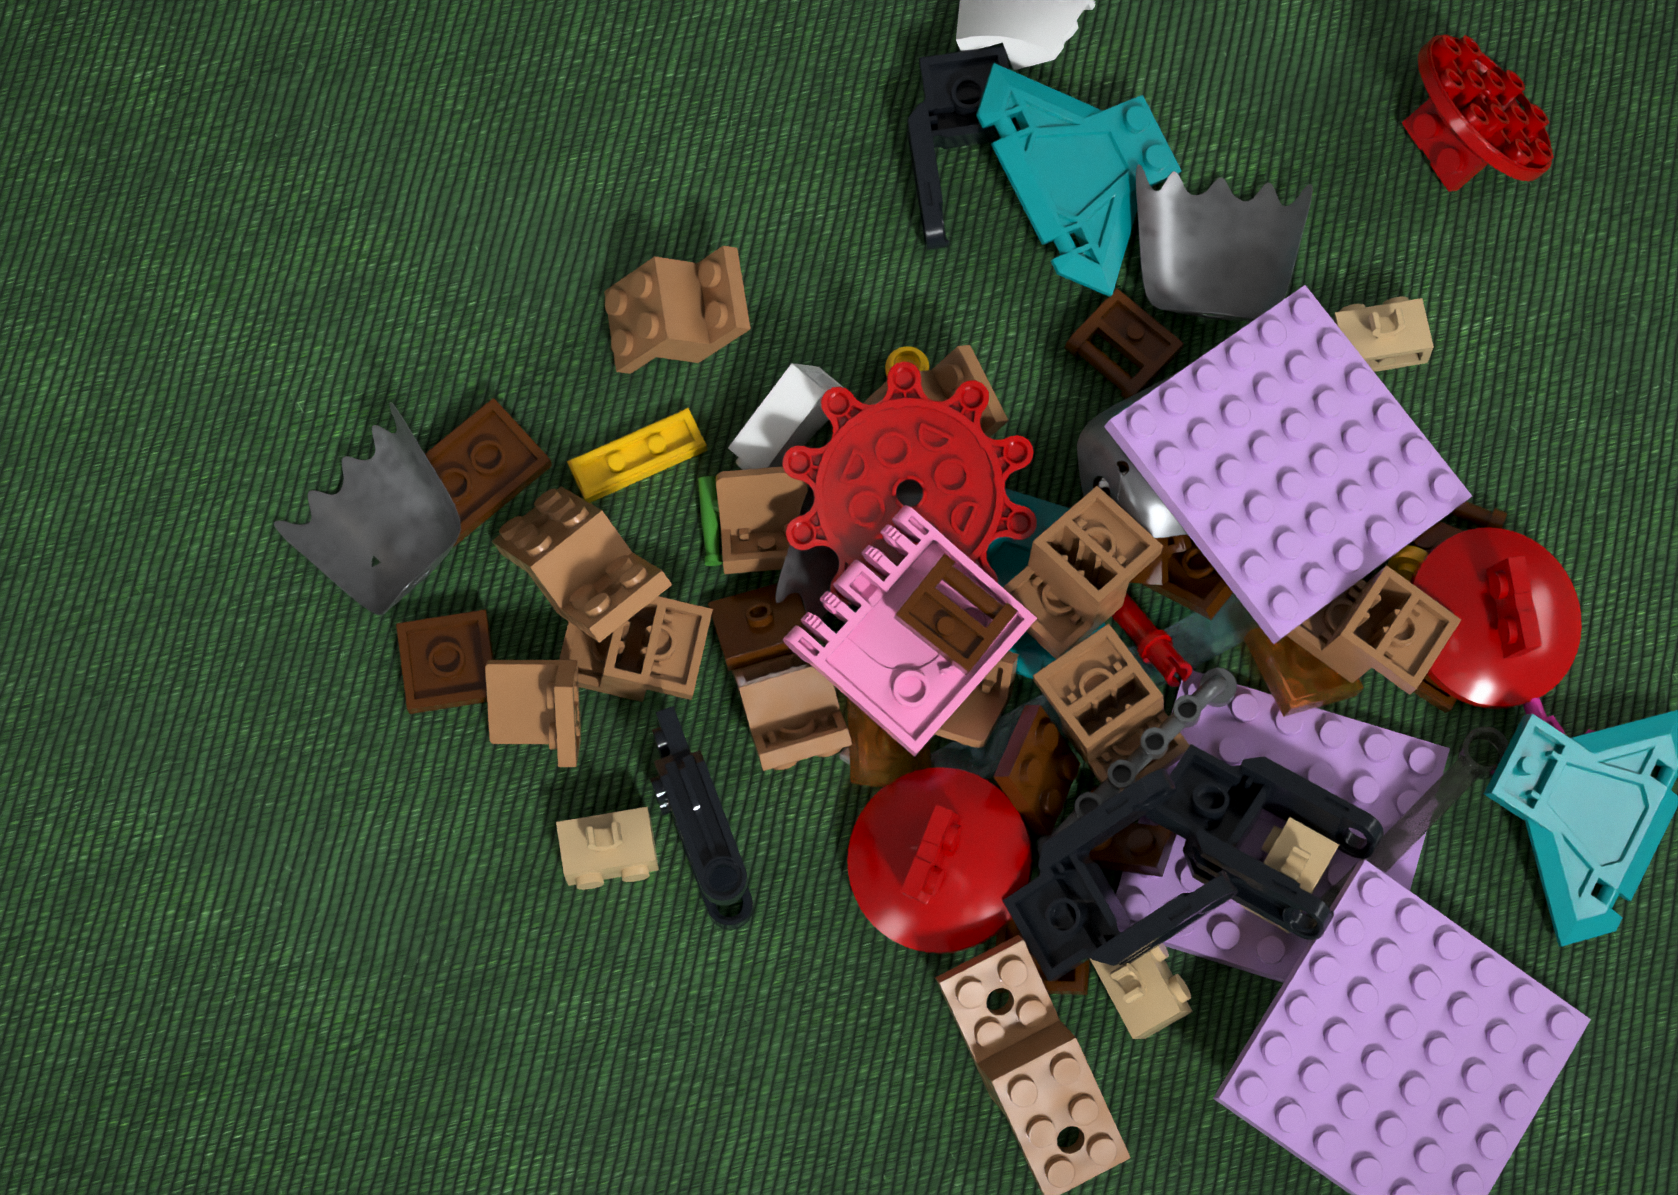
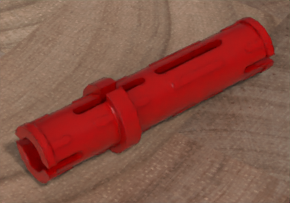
[1112,592,1192,687]

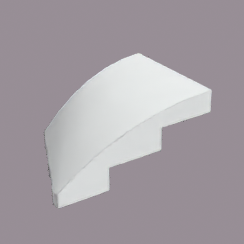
[956,0,1095,70]

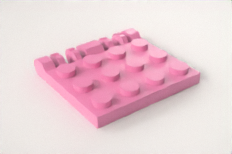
[783,505,1037,757]

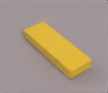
[567,408,707,503]

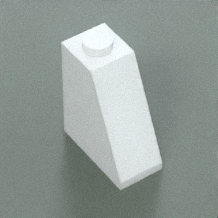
[728,363,844,470]

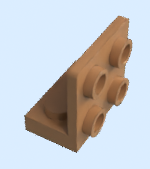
[485,660,581,767]

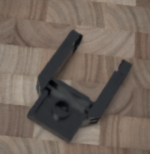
[907,46,1037,250]
[650,706,754,930]
[1145,744,1384,940]
[1002,768,1238,982]

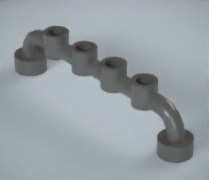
[1037,668,1237,857]

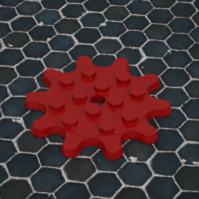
[782,361,1037,605]

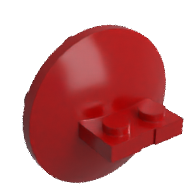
[1402,34,1554,192]
[1410,527,1582,709]
[847,767,1033,954]

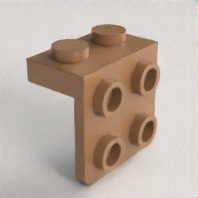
[716,466,808,574]
[935,651,1019,748]

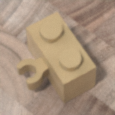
[1333,296,1434,372]
[556,807,659,890]
[1240,817,1339,934]
[1090,943,1193,1039]

